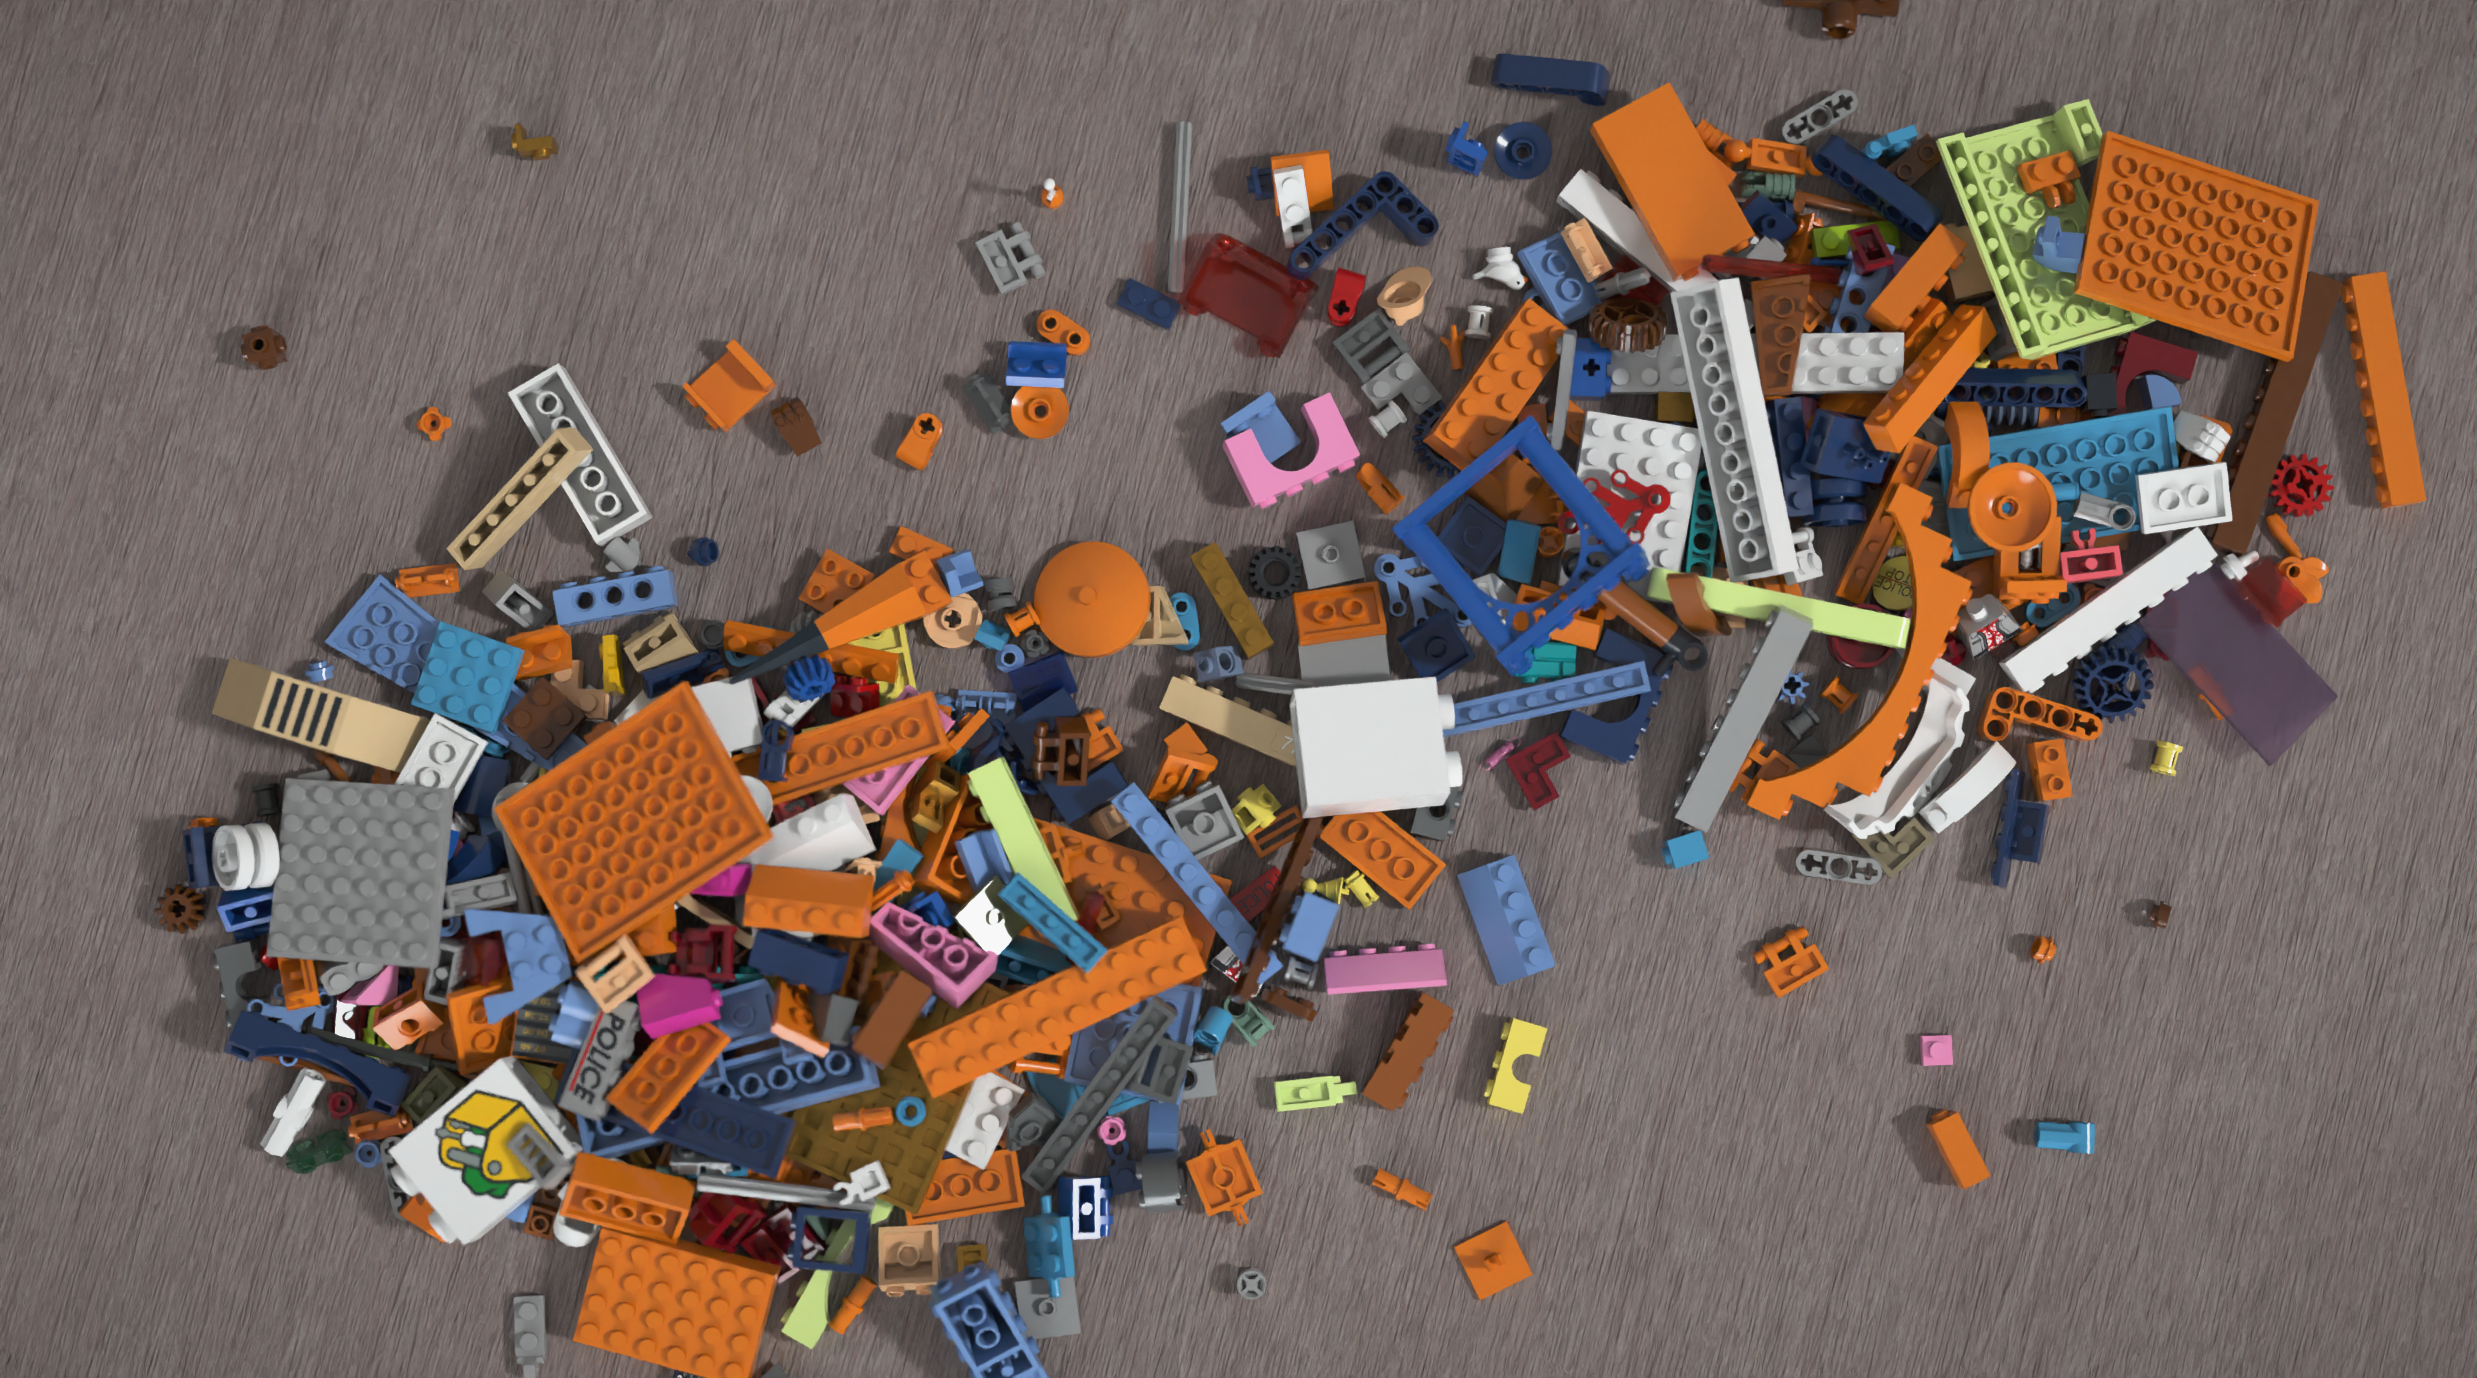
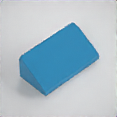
[1498,519,1541,584]

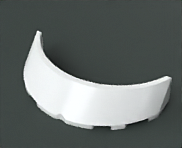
[1824,673,1969,839]

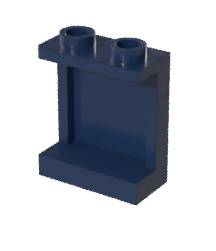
[182,821,262,889]

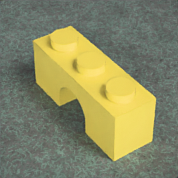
[1484,1017,1548,1114]

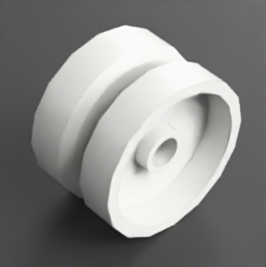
[212,823,280,891]

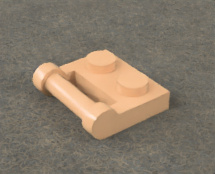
[576,934,655,1013]

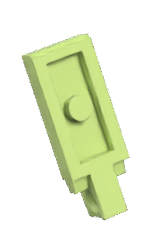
[1274,1075,1357,1112]

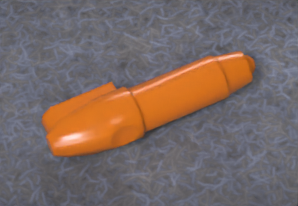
[2266,513,2303,559]

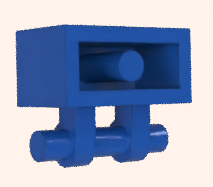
[217,882,275,941]
[1058,1176,1113,1240]

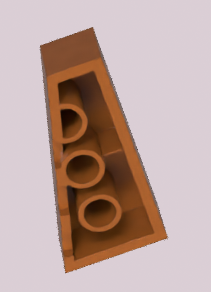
[1361,991,1455,1112]

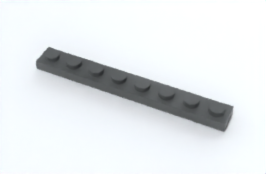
[1021,995,1179,1195]

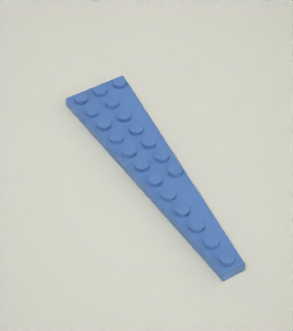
[324,574,588,771]

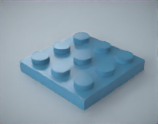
[410,621,525,734]

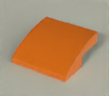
[1270,149,1333,217]

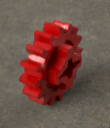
[2268,454,2334,518]

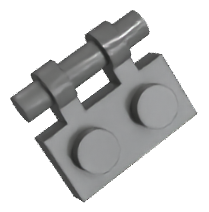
[975,222,1046,296]

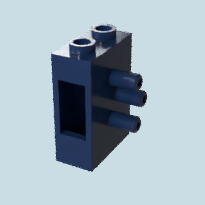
[1800,408,1890,484]

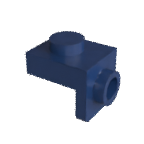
[1246,166,1274,201]

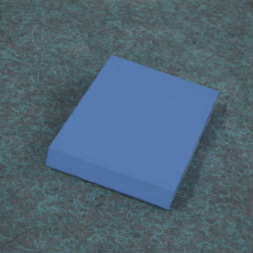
[1517,229,1607,326]

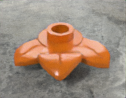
[2276,556,2329,608]

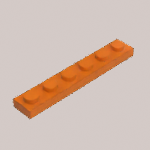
[1834,435,1939,604]
[724,620,899,684]

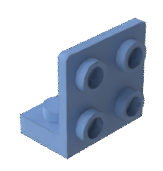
[1221,391,1300,464]

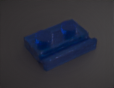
[1008,651,1079,713]

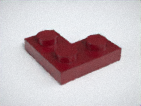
[1505,731,1571,811]

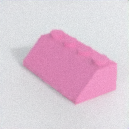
[1323,944,1447,994]

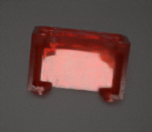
[1177,233,1319,358]

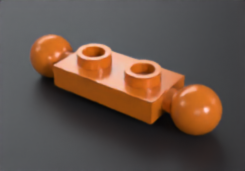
[1724,138,1823,178]

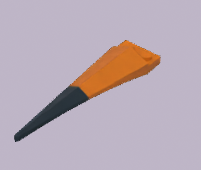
[729,550,953,684]

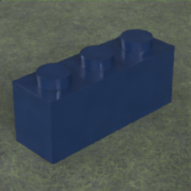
[748,928,850,995]

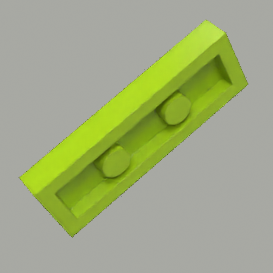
[1810,221,1900,259]

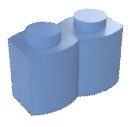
[548,980,599,1049]

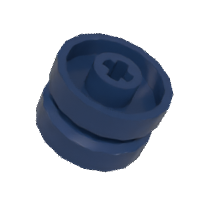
[1803,478,1869,528]

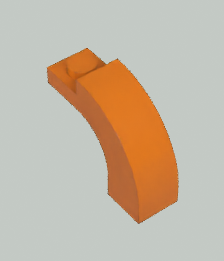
[1944,402,1990,508]

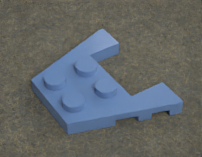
[464,909,574,1025]
[698,978,813,1089]

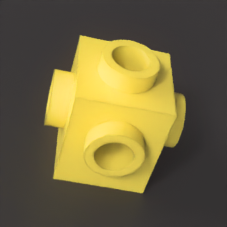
[1231,784,1282,835]

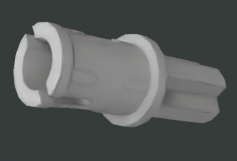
[1595,267,1651,300]

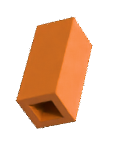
[1926,1108,1991,1189]

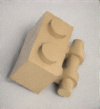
[623,611,698,676]

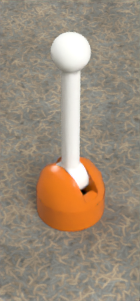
[1041,178,1064,209]

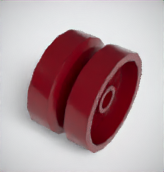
[1826,603,1895,670]

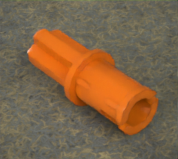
[833,1106,894,1132]

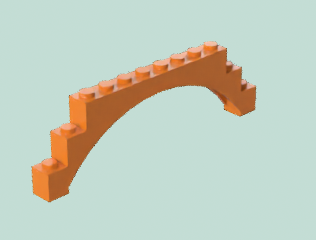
[1744,482,1973,820]

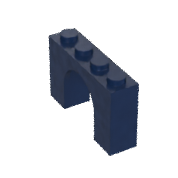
[1559,628,1673,765]
[1003,687,1129,825]

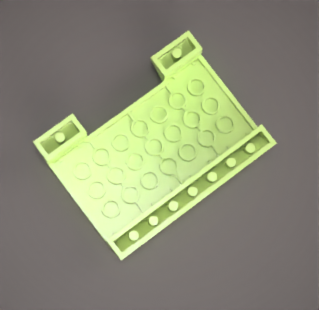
[1936,99,2156,360]

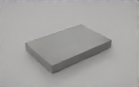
[1298,634,1391,687]

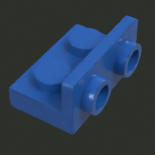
[1445,121,1488,177]
[1006,341,1067,388]
[900,891,955,928]

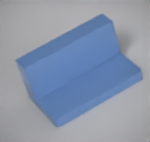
[954,829,1013,893]

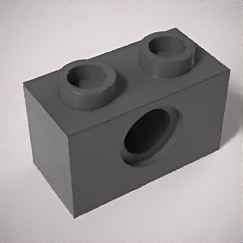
[1409,787,1463,842]

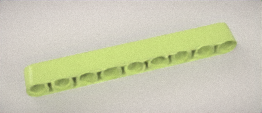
[1646,567,1911,649]

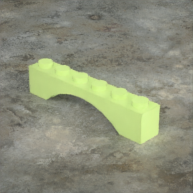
[781,1197,895,1349]

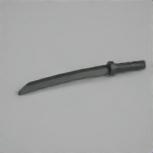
[309,1026,473,1075]

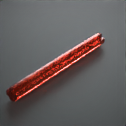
[1701,254,1841,284]

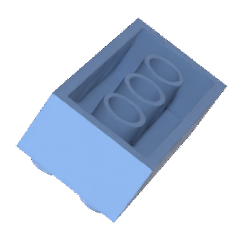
[1279,892,1339,962]

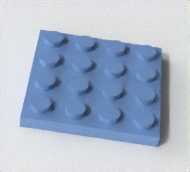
[1064,983,1204,1105]

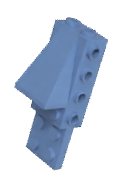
[928,1260,1050,1378]

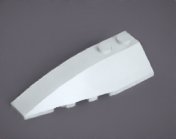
[707,794,876,897]

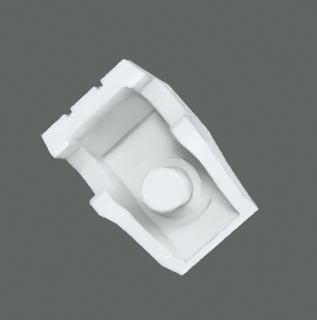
[2173,410,2231,463]

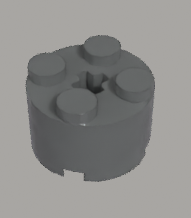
[1136,1151,1188,1214]

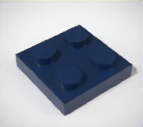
[1437,496,1507,577]
[1397,608,1476,683]

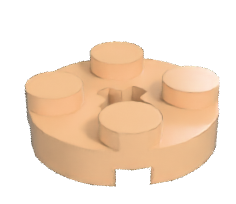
[923,593,983,649]

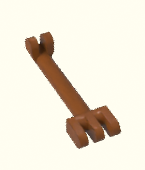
[1792,190,1888,222]

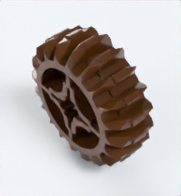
[1588,296,1667,354]

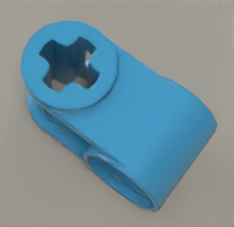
[1193,1006,1233,1056]

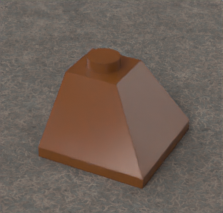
[1464,454,1545,523]

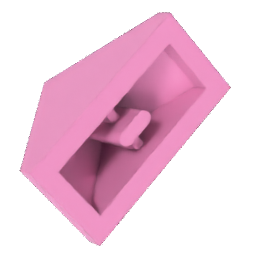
[341,965,399,1005]

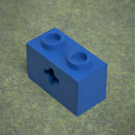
[1570,338,1612,401]

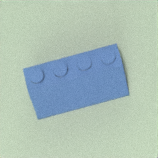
[1457,854,1556,985]

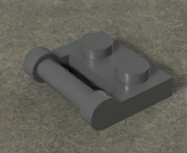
[1332,308,1410,385]
[1125,1037,1194,1104]

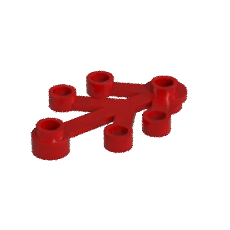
[1557,470,1671,545]

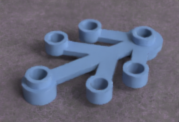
[1374,554,1472,628]
[237,982,334,1066]

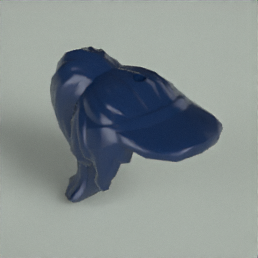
[966,719,1038,795]

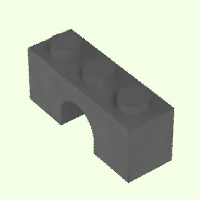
[213,938,276,1030]

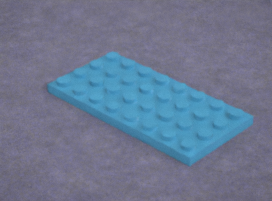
[1936,406,2179,561]

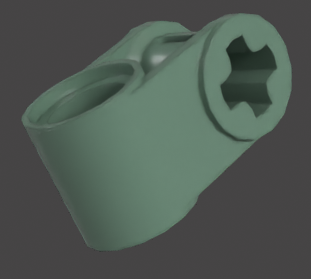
[1222,993,1276,1047]

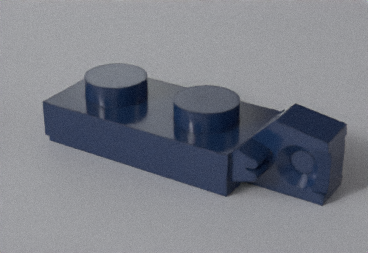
[642,649,723,699]

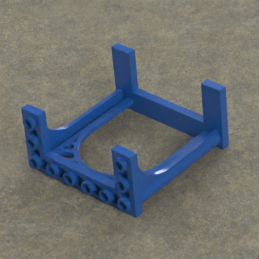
[1392,415,1651,676]

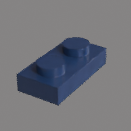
[1117,278,1182,330]

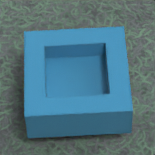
[975,619,1012,651]

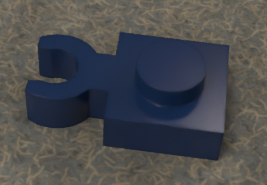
[1107,1140,1143,1196]

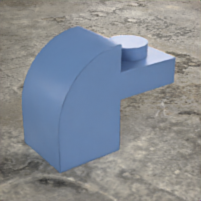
[2032,216,2086,273]

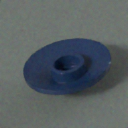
[1494,122,1552,180]

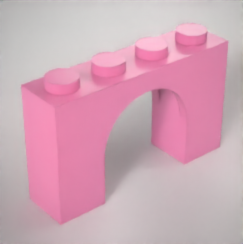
[1222,392,1360,509]

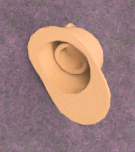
[1377,266,1432,326]

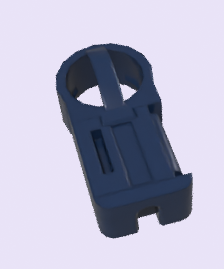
[759,720,795,782]

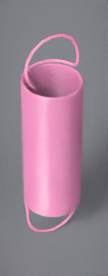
[1480,737,1521,771]

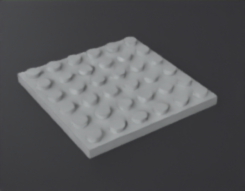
[267,778,455,969]

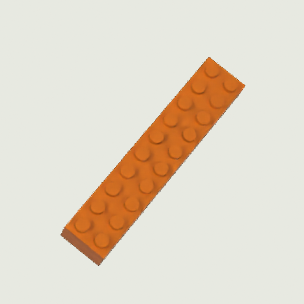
[908,915,1207,1098]

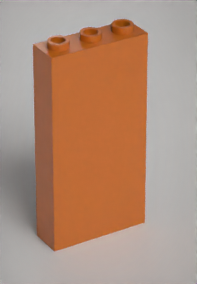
[1589,82,1755,282]

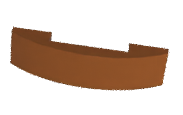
[1666,572,1732,637]

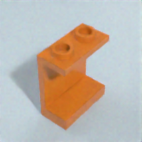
[682,339,777,432]

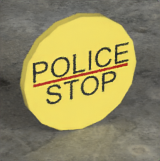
[1872,556,1912,611]

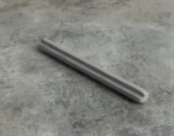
[1168,121,1192,293]
[697,1173,876,1211]

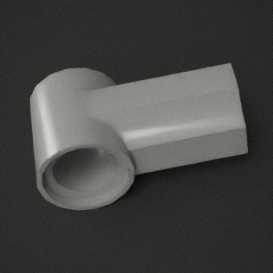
[2072,491,2136,531]

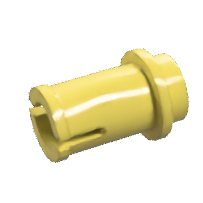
[1344,870,1379,908]

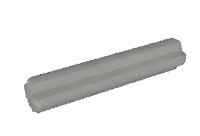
[1235,672,1319,695]

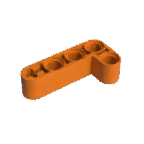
[1977,687,2103,743]

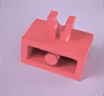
[2059,528,2123,584]

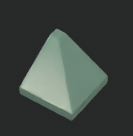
[806,1216,831,1240]

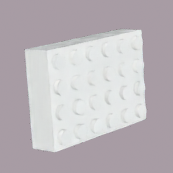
[1556,411,1702,604]

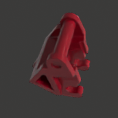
[668,925,738,985]
[687,1192,767,1254]

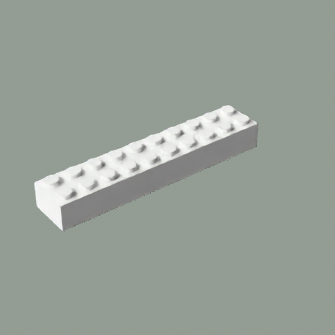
[1670,278,1799,583]

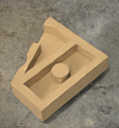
[1132,586,1188,646]

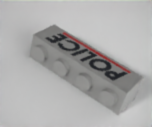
[559,1000,642,1121]

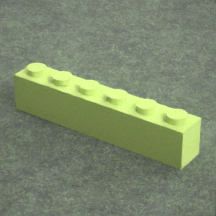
[967,757,1080,921]

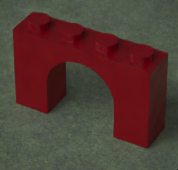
[2108,332,2198,416]

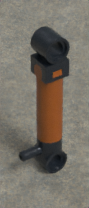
[1561,547,1708,677]

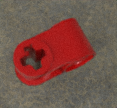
[1328,268,1367,327]

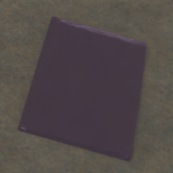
[2137,560,2338,766]

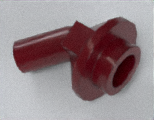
[1941,634,1966,666]

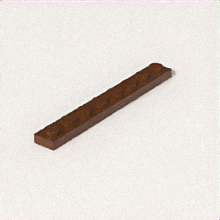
[1230,816,1324,1004]

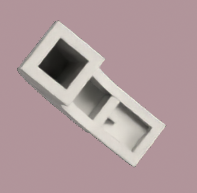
[1918,742,2017,834]

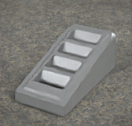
[506,1123,573,1189]

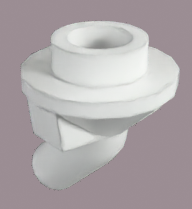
[2220,550,2259,582]

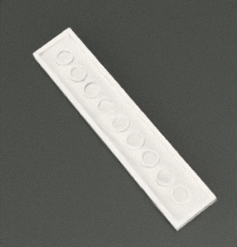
[1607,332,1905,395]

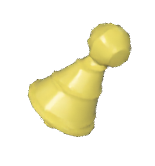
[1302,876,1350,905]

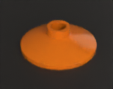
[1011,386,1069,439]

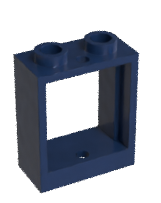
[788,1204,872,1274]

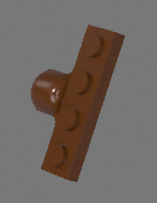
[1781,0,1899,40]

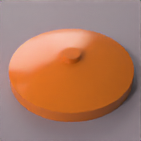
[1034,541,1151,658]

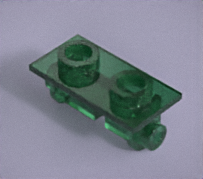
[286,1128,353,1175]

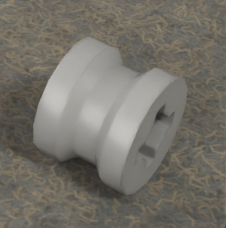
[1237,1267,1266,1300]

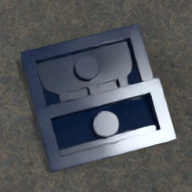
[453,755,513,818]

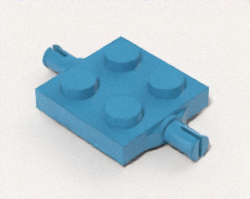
[1024,1195,1075,1298]

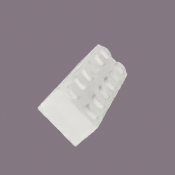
[508,363,653,547]

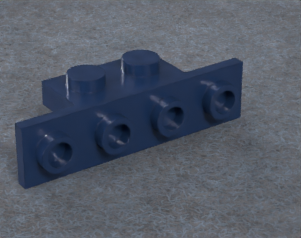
[1991,769,2049,888]

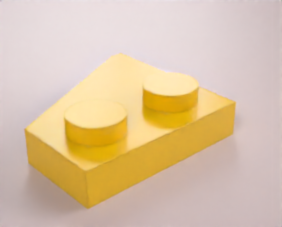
[599,634,626,696]

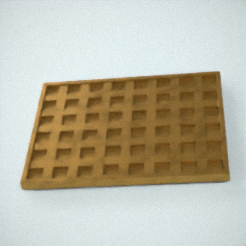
[778,948,1010,1215]

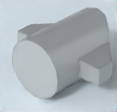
[603,537,641,573]

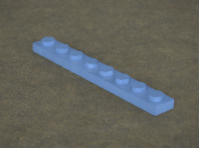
[1443,661,1651,738]
[1110,782,1283,985]

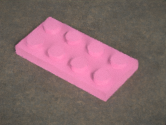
[843,684,955,815]

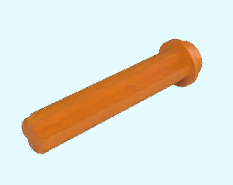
[871,869,915,913]

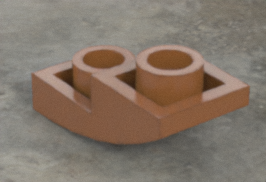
[524,1177,569,1241]

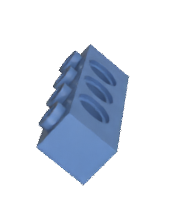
[1822,243,1895,333]
[552,566,679,628]

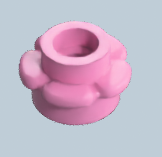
[1097,1116,1126,1145]

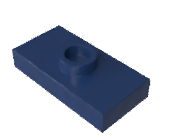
[1740,190,1799,244]

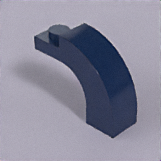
[443,835,507,907]

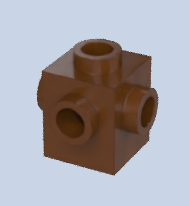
[241,326,287,370]

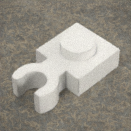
[833,1161,891,1205]

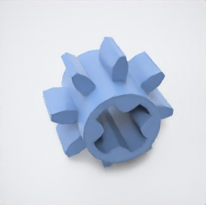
[1777,670,1809,705]

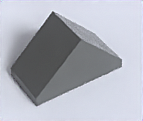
[807,993,858,1047]

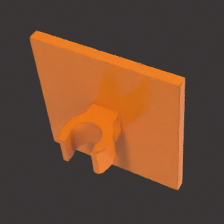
[1454,1221,1533,1300]

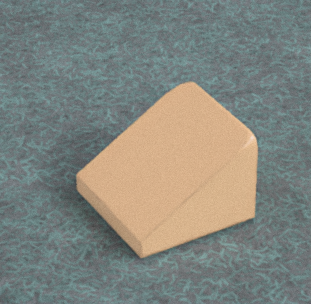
[1089,804,1131,841]

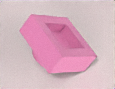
[1920,1035,1953,1066]

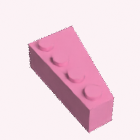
[867,902,998,1010]

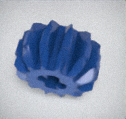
[783,655,835,703]

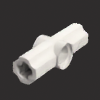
[260,1068,326,1157]

